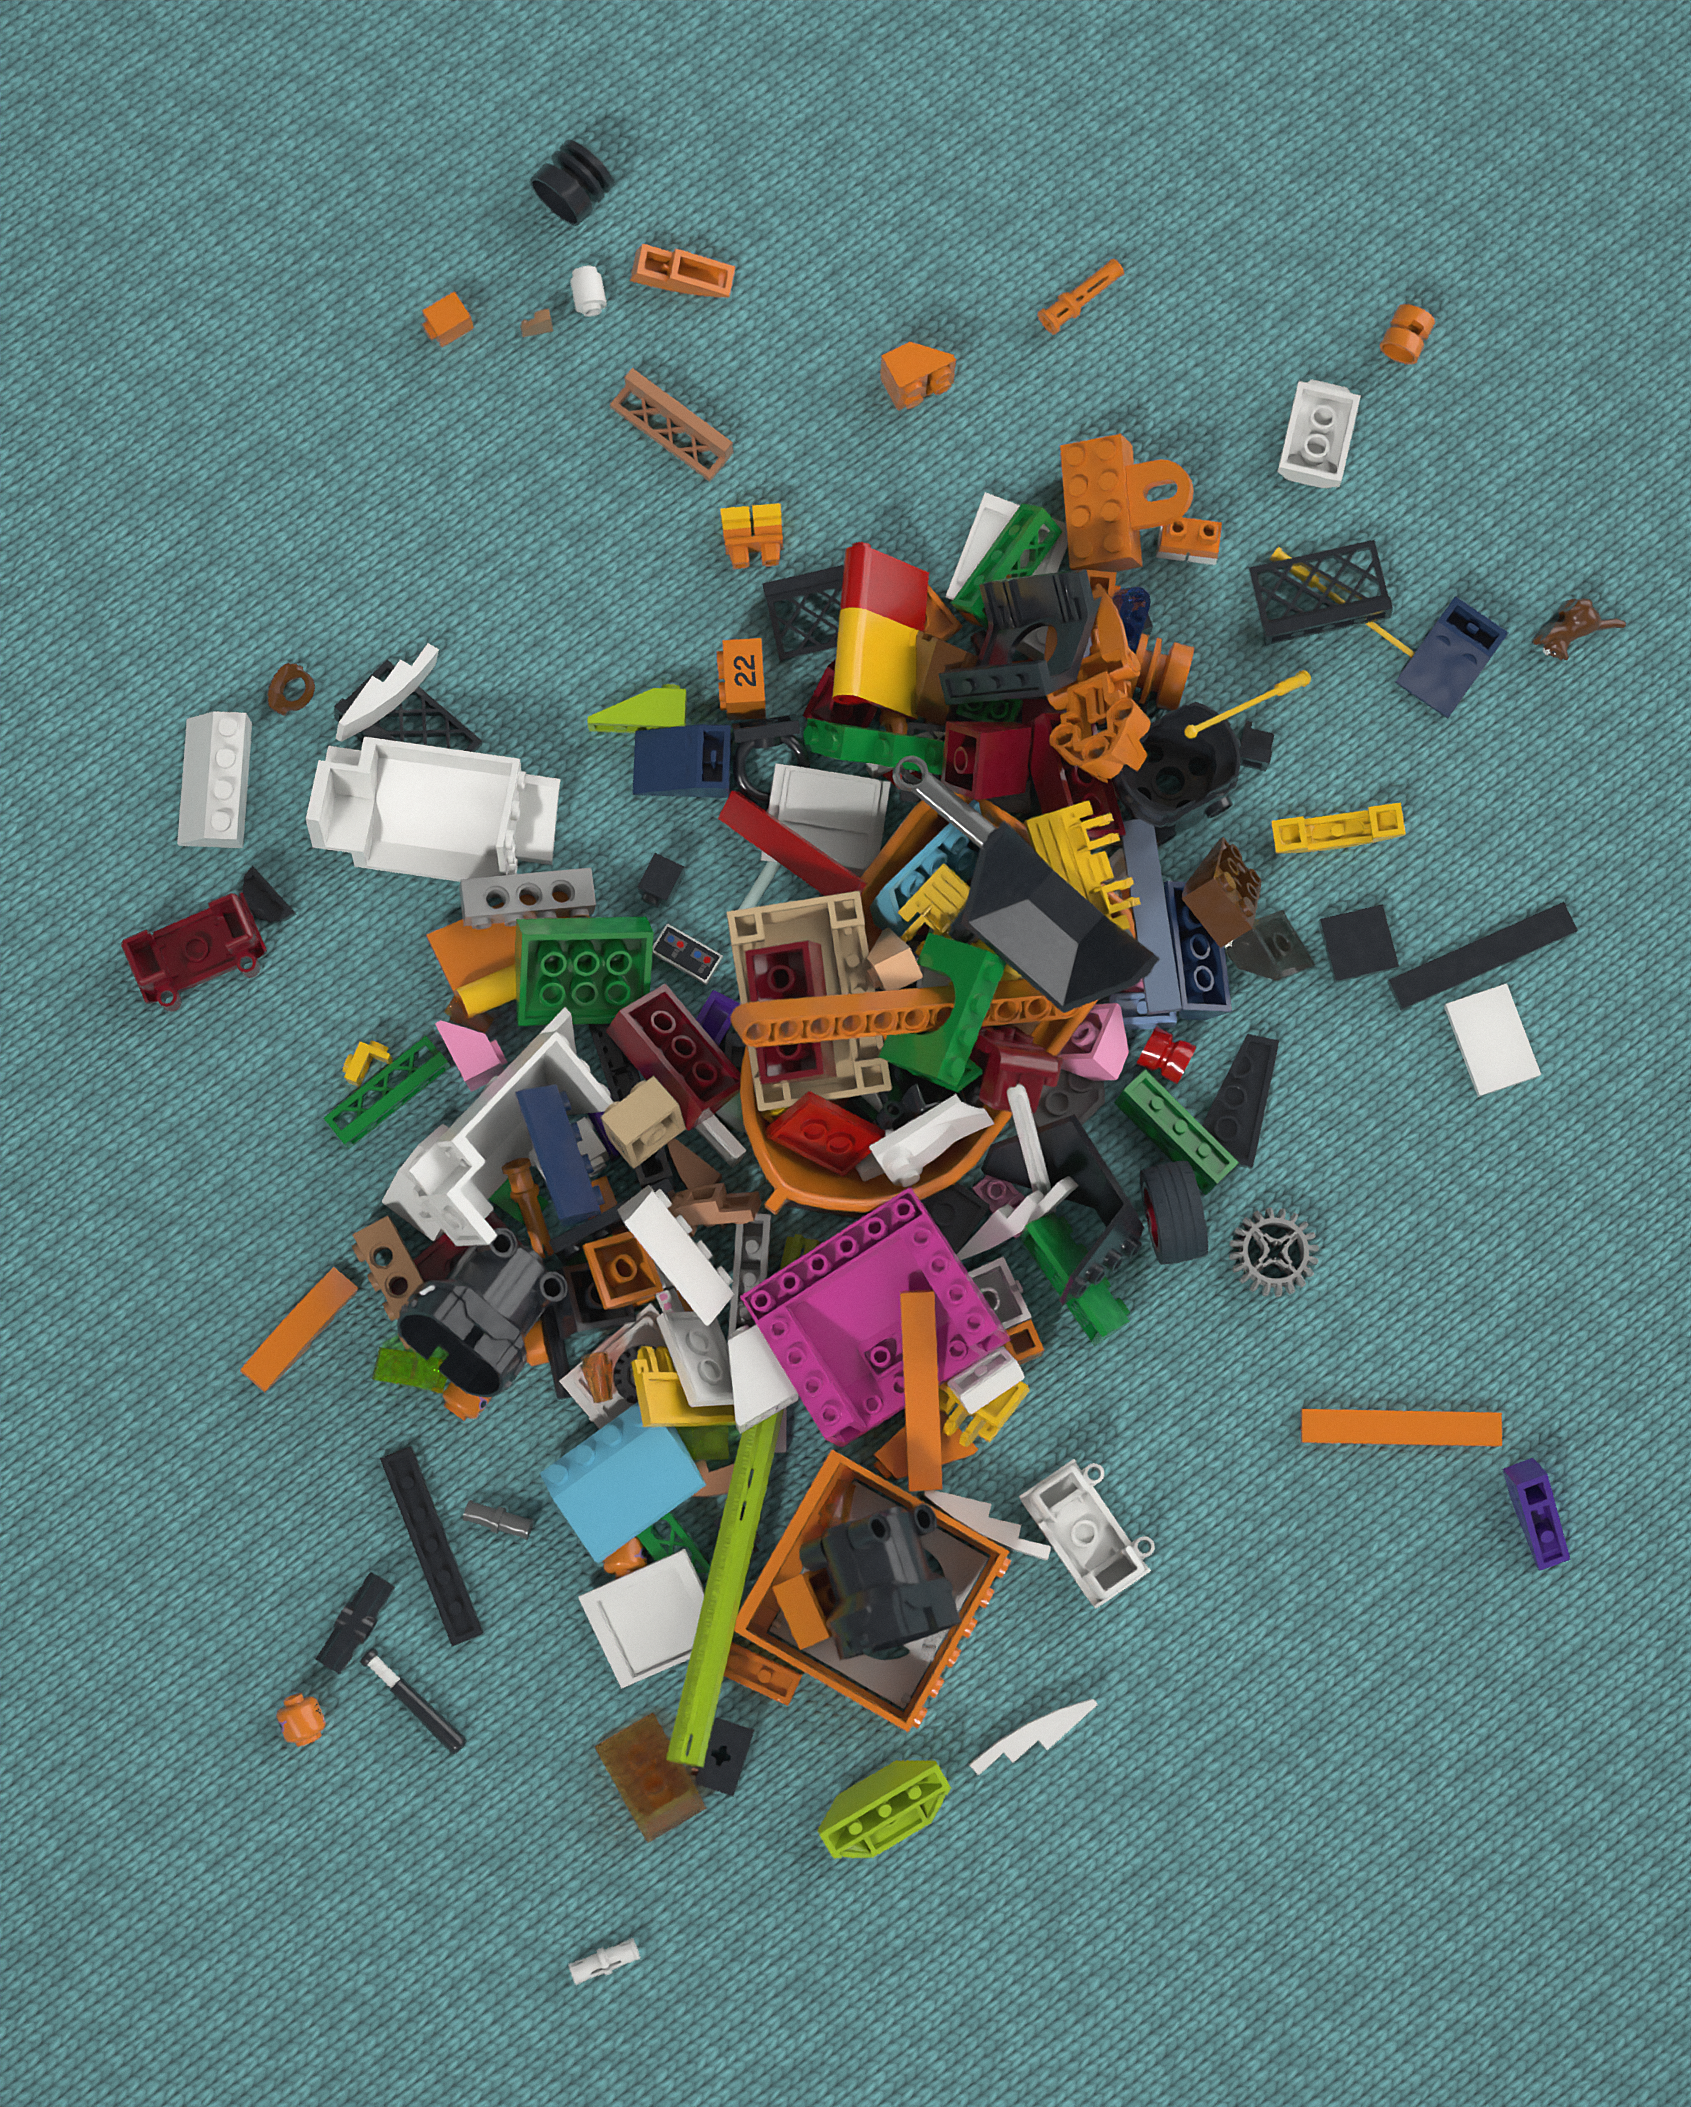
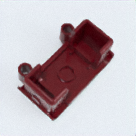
[121,892,267,1012]
[969,1024,1064,1114]

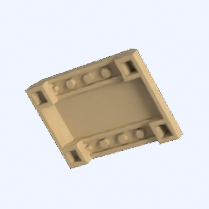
[727,891,892,1112]

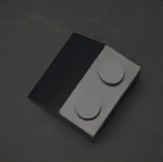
[553,1263,636,1340]

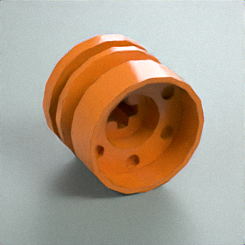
[1130,633,1195,712]

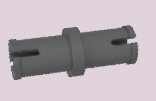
[463,1500,534,1540]

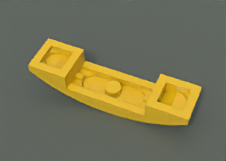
[1271,802,1406,853]

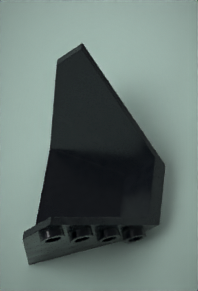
[961,821,1160,1013]
[981,1114,1145,1306]

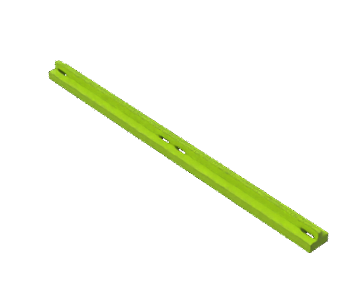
[666,1234,822,1767]

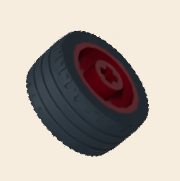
[1140,1161,1208,1265]

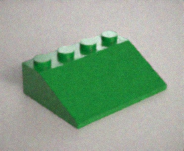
[515,917,654,1026]
[1019,1212,1130,1347]

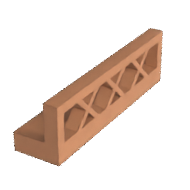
[610,368,733,481]

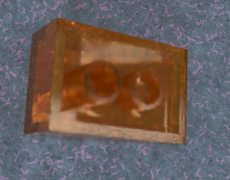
[594,1712,707,1843]

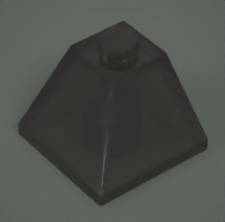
[1225,910,1315,981]

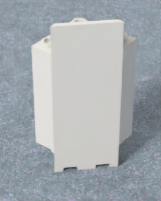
[306,737,560,882]
[409,1007,613,1246]

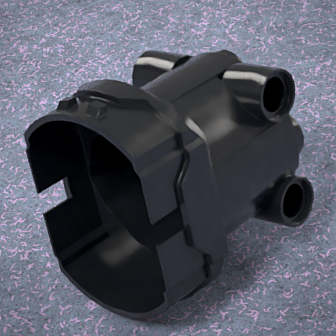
[1112,702,1241,847]
[397,1228,567,1397]
[799,1503,961,1661]

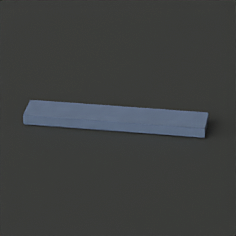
[1121,819,1182,1015]

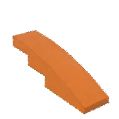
[240,1267,358,1392]

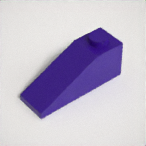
[1502,1458,1571,1571]

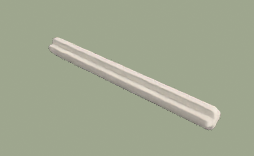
[1007,1085,1057,1215]

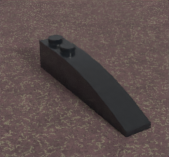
[588,1023,677,1190]

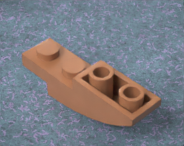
[668,1183,761,1237]

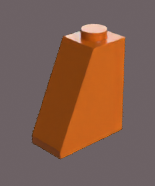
[874,1409,979,1481]

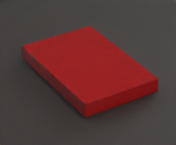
[766,1091,886,1177]

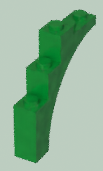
[803,718,945,775]

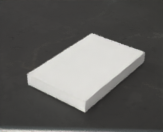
[1444,984,1541,1097]
[656,1312,734,1407]

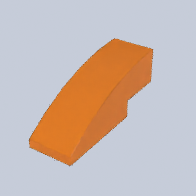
[630,244,735,298]

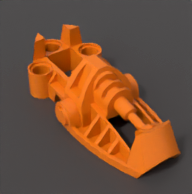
[1044,584,1150,784]

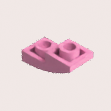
[971,1175,1025,1239]

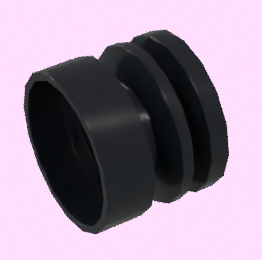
[530,139,615,226]

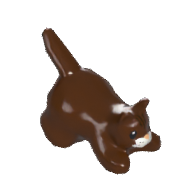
[1531,598,1626,661]

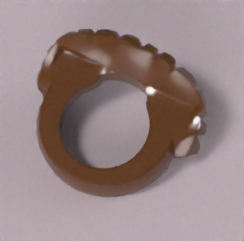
[267,663,315,716]

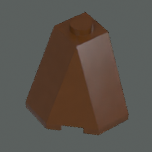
[915,630,979,726]

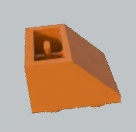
[880,342,956,410]

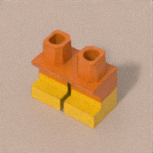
[720,503,783,569]

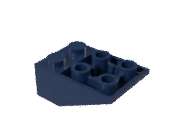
[1395,596,1509,719]
[633,724,732,798]

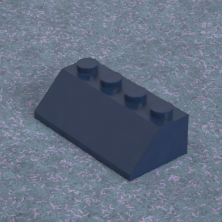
[1163,881,1232,1020]
[515,1084,605,1227]

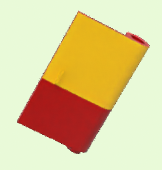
[832,542,929,720]

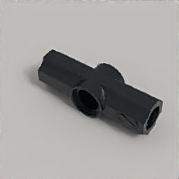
[316,1572,396,1674]

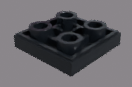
[1318,904,1399,983]

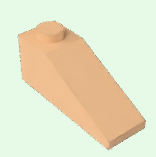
[866,927,923,991]

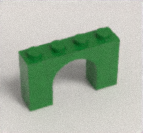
[879,932,1007,1087]

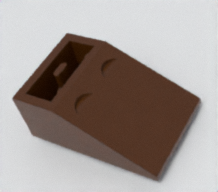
[1182,837,1261,948]

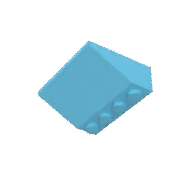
[870,799,981,938]
[540,1402,706,1563]

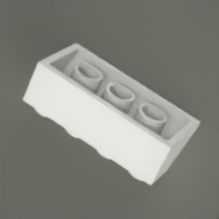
[177,711,252,848]
[617,1185,734,1326]

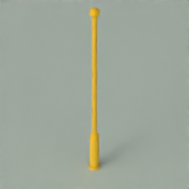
[1269,547,1415,658]
[1184,670,1311,738]

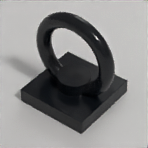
[732,714,810,805]

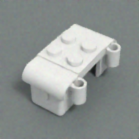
[1019,1459,1155,1609]

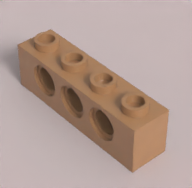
[351,1216,424,1354]

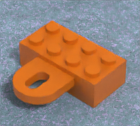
[1060,434,1194,572]

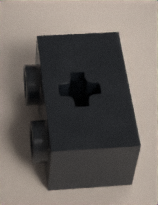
[691,1717,755,1796]

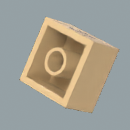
[601,1076,686,1169]

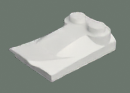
[1277,379,1360,488]
[869,1094,994,1187]

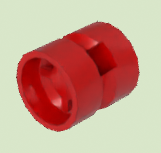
[1137,1026,1197,1084]

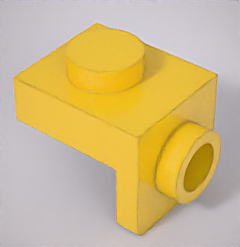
[342,1040,393,1087]

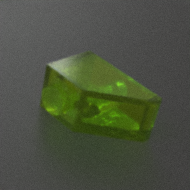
[372,1347,448,1394]
[675,1425,729,1460]

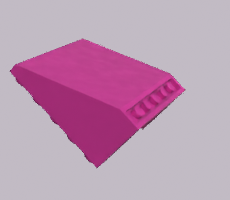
[740,1187,1011,1448]

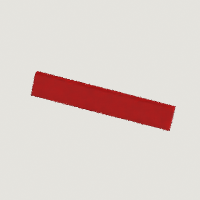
[718,790,867,896]

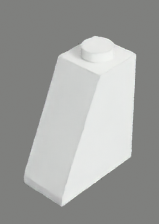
[728,1324,798,1433]

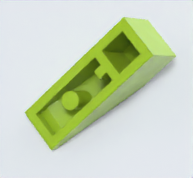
[587,684,687,733]

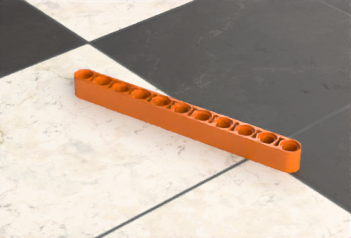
[730,979,1082,1047]

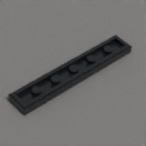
[1387,902,1578,1011]
[380,1446,484,1647]

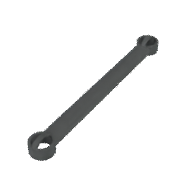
[893,756,1133,937]

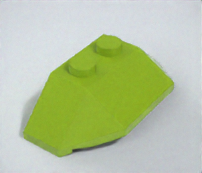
[817,1760,951,1859]

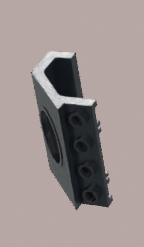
[938,569,1102,705]

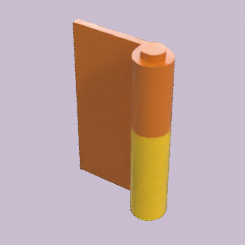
[426,891,590,1019]

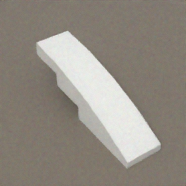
[336,643,439,742]
[957,1176,1078,1260]
[923,1490,1051,1560]
[968,1699,1098,1775]

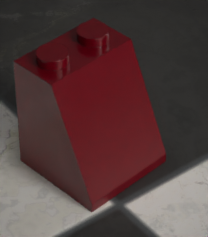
[941,722,1032,799]

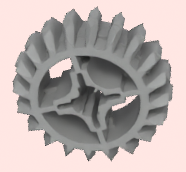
[1229,1208,1319,1297]

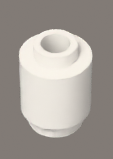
[570,266,607,316]

